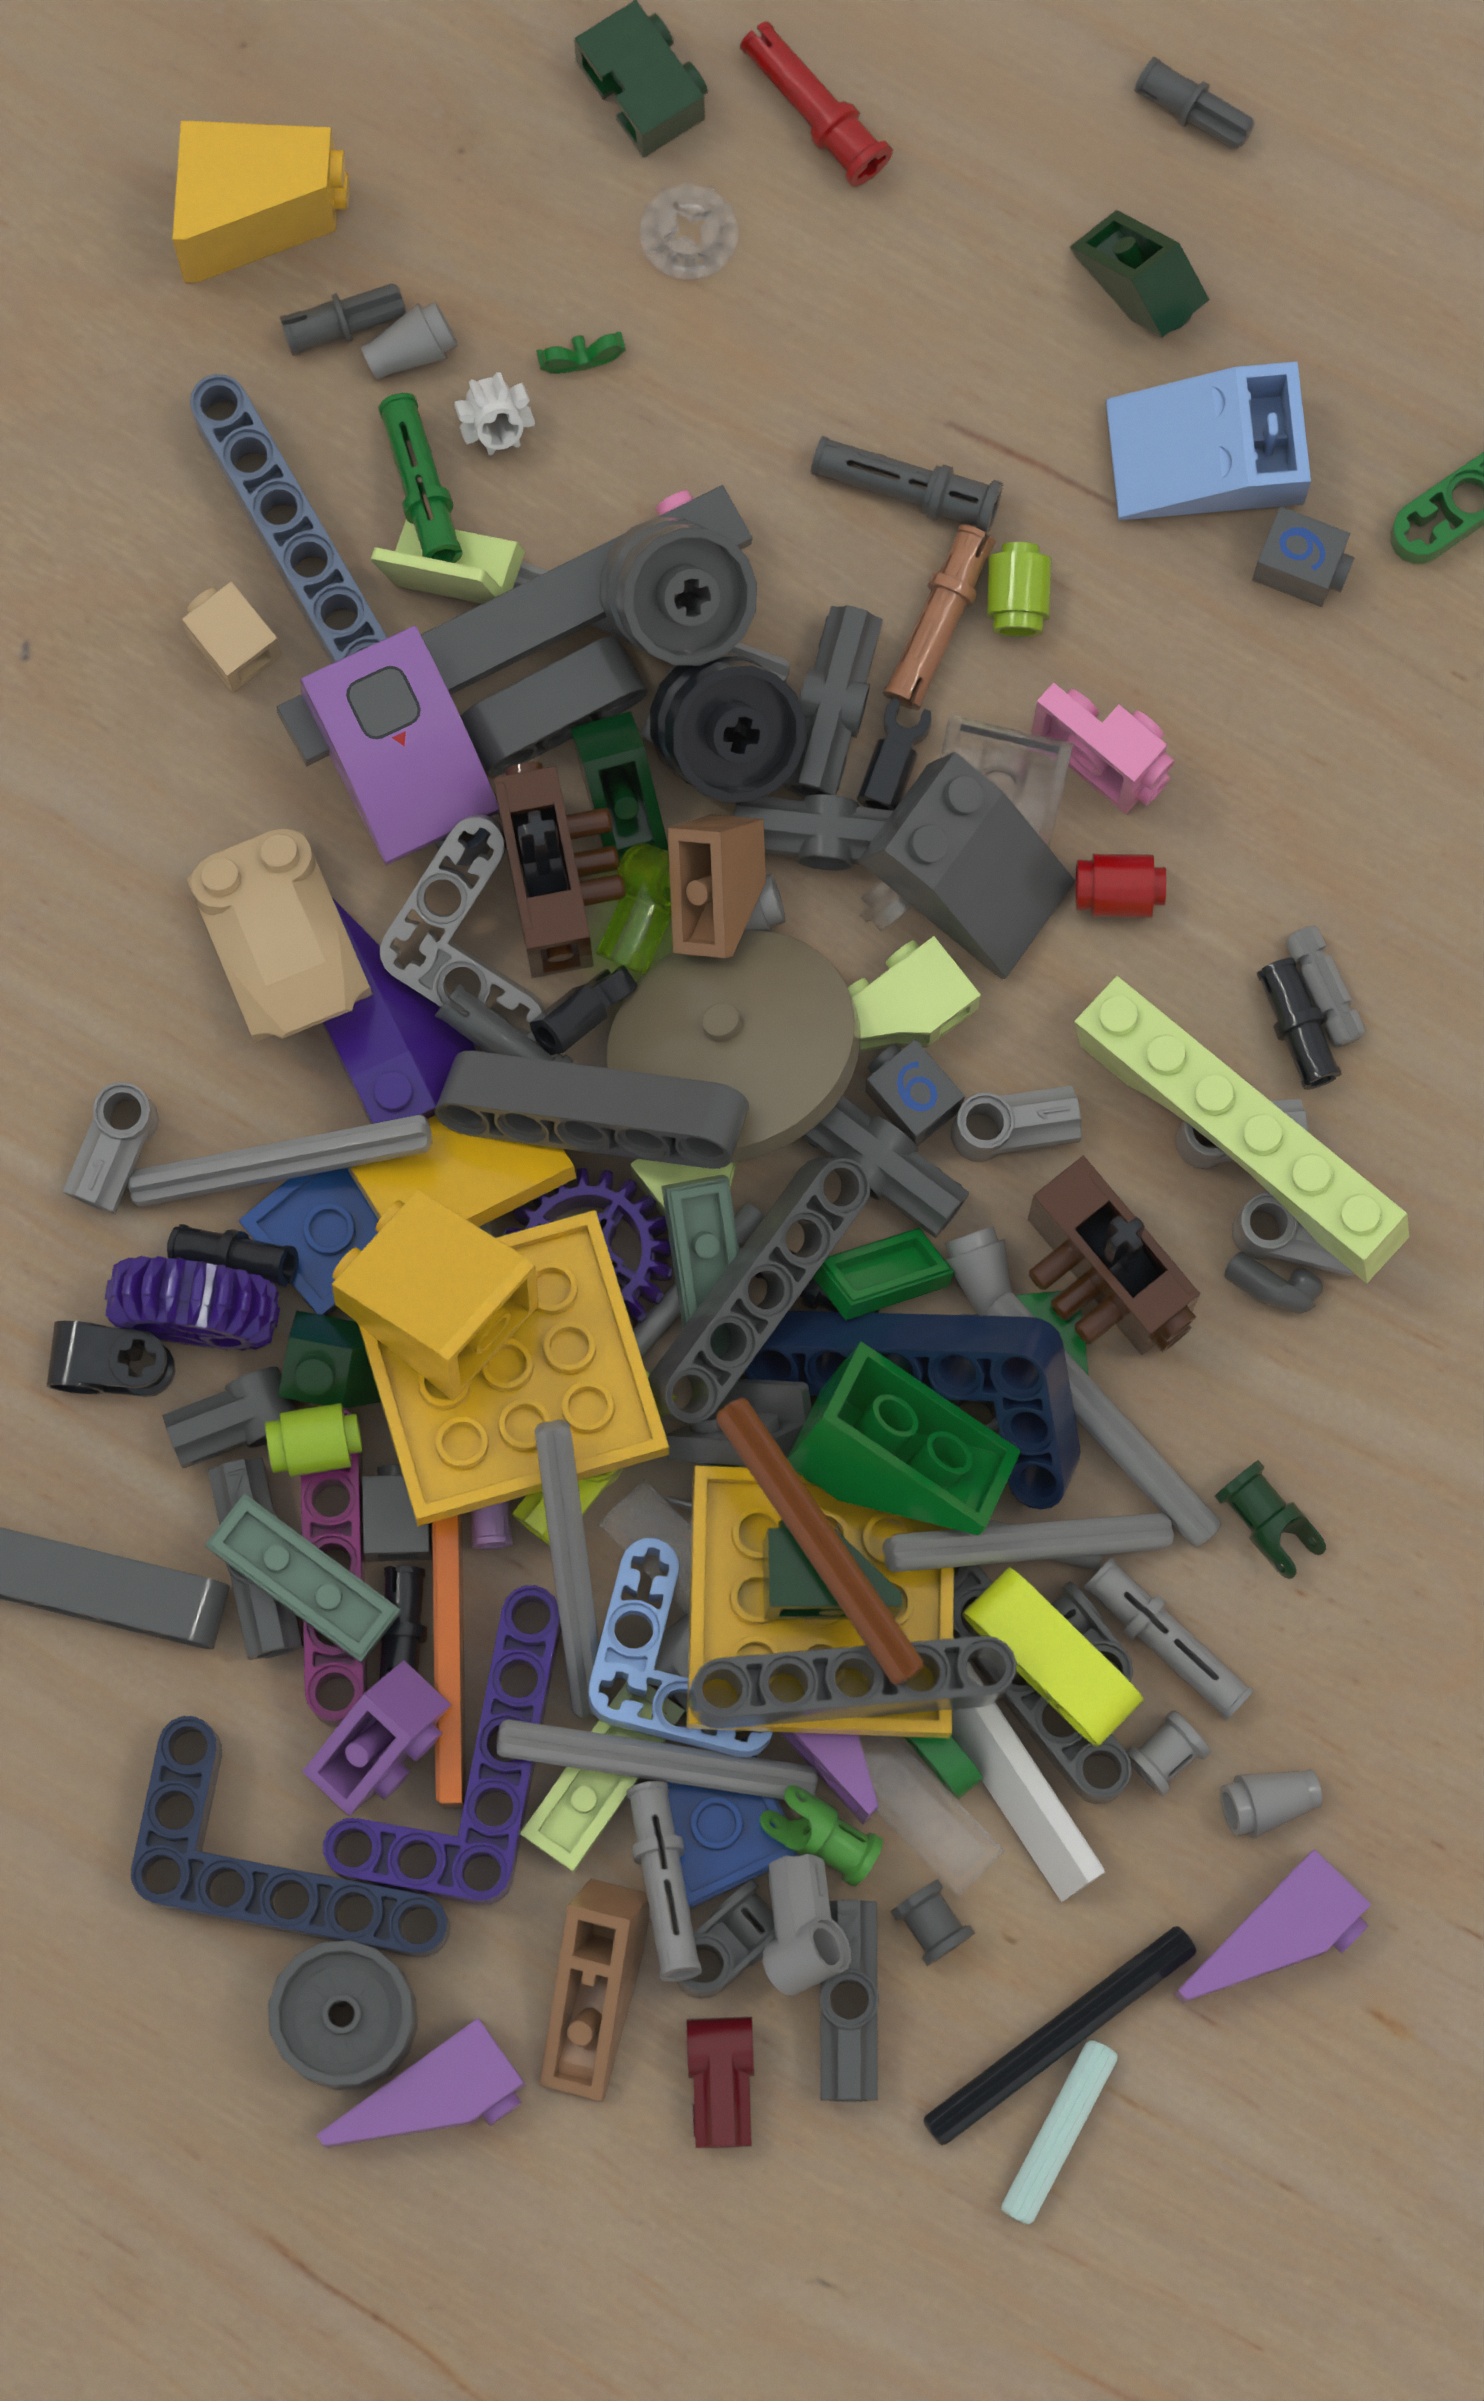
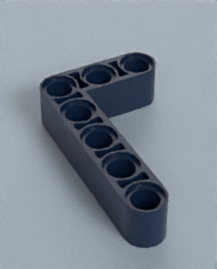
[744,1310,1081,1510]
[131,1716,450,1957]

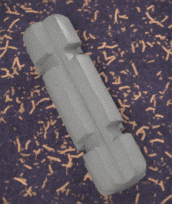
[1286,926,1365,1047]

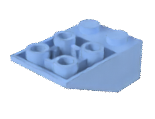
[1106,361,1311,521]

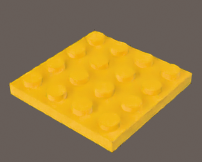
[358,1210,669,1526]
[687,1466,954,1738]

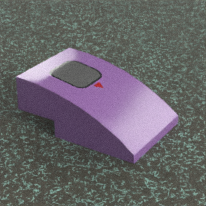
[301,625,499,866]

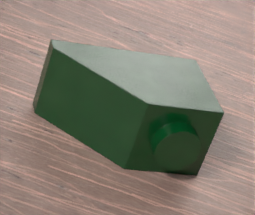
[1070,210,1210,338]
[570,711,669,867]
[278,1310,381,1408]
[763,1520,902,1619]

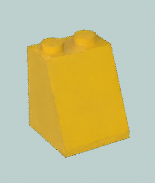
[172,120,349,283]
[331,1190,538,1401]

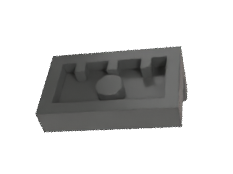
[666,1378,812,1466]

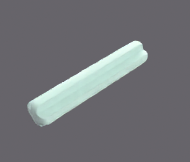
[1002,2040,1118,2224]

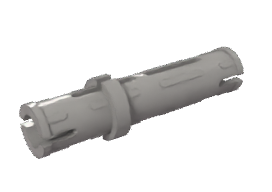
[1083,1558,1254,1720]
[627,1781,702,1982]

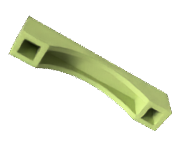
[630,936,981,1217]
[1074,976,1410,1283]

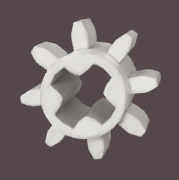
[454,372,535,455]

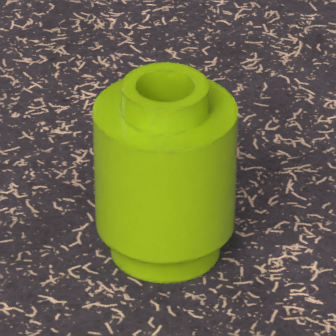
[987,542,1052,637]
[265,1403,363,1477]

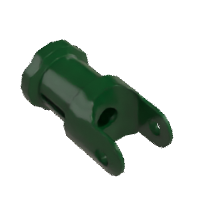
[1214,1460,1326,1579]

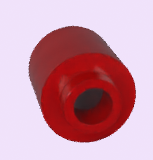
[1075,854,1166,918]

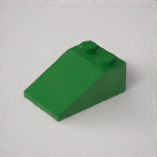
[787,1341,1021,1536]

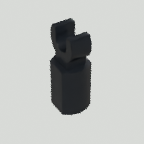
[856,698,931,811]
[529,965,638,1055]

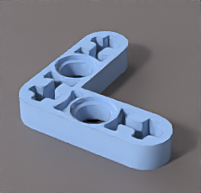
[588,1538,773,1758]

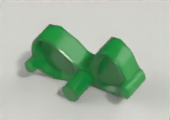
[537,331,626,374]

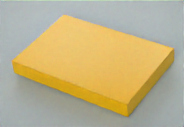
[348,1116,577,1227]

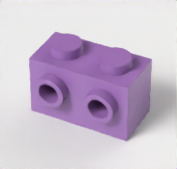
[302,1660,451,1816]

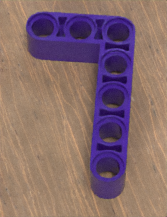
[323,1585,561,1905]

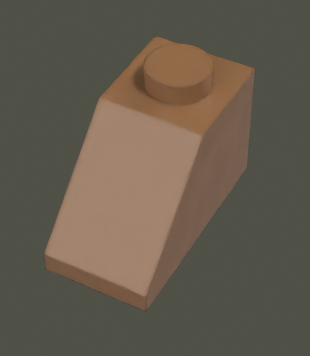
[668,814,766,958]

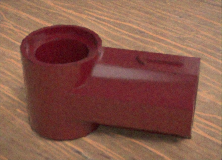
[686,2016,754,2148]

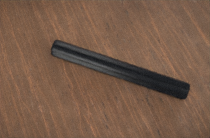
[923,1926,1197,2145]

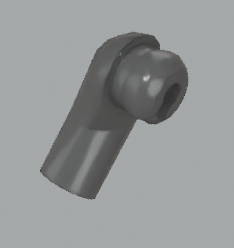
[1224,1252,1323,1314]

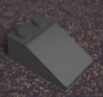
[858,752,1075,980]

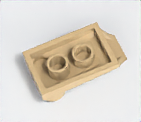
[187,828,373,1043]

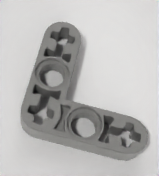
[380,814,545,1041]

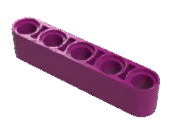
[300,1405,368,1727]

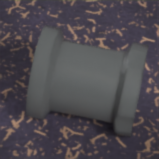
[890,1879,975,1966]

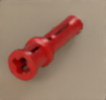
[739,21,893,187]

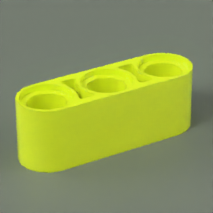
[962,1567,1144,1747]

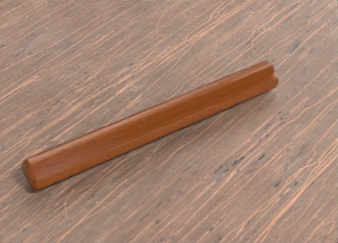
[716,1398,923,1685]

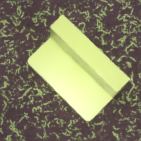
[370,520,525,604]

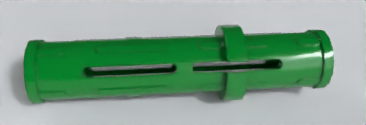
[378,393,463,563]

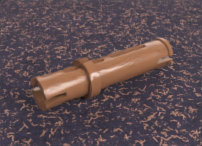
[883,524,996,710]

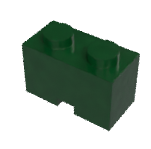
[574,0,708,158]

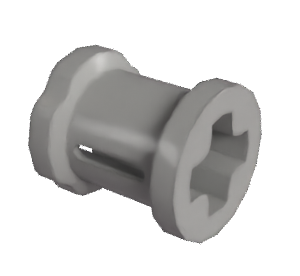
[1126,1710,1211,1797]

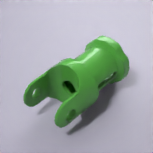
[760,1785,883,1887]

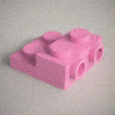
[1031,682,1175,815]

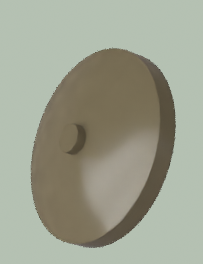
[607,930,861,1162]

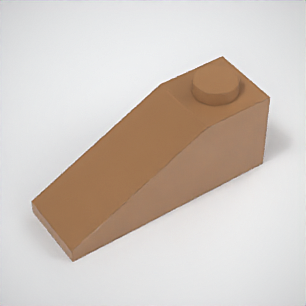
[539,1879,649,2101]

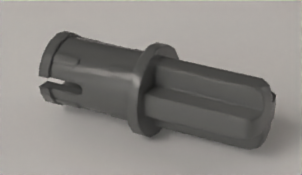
[1134,57,1254,149]
[280,284,406,355]

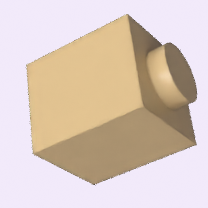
[181,581,282,693]

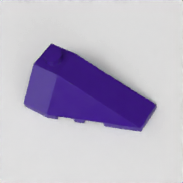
[322,898,476,1124]

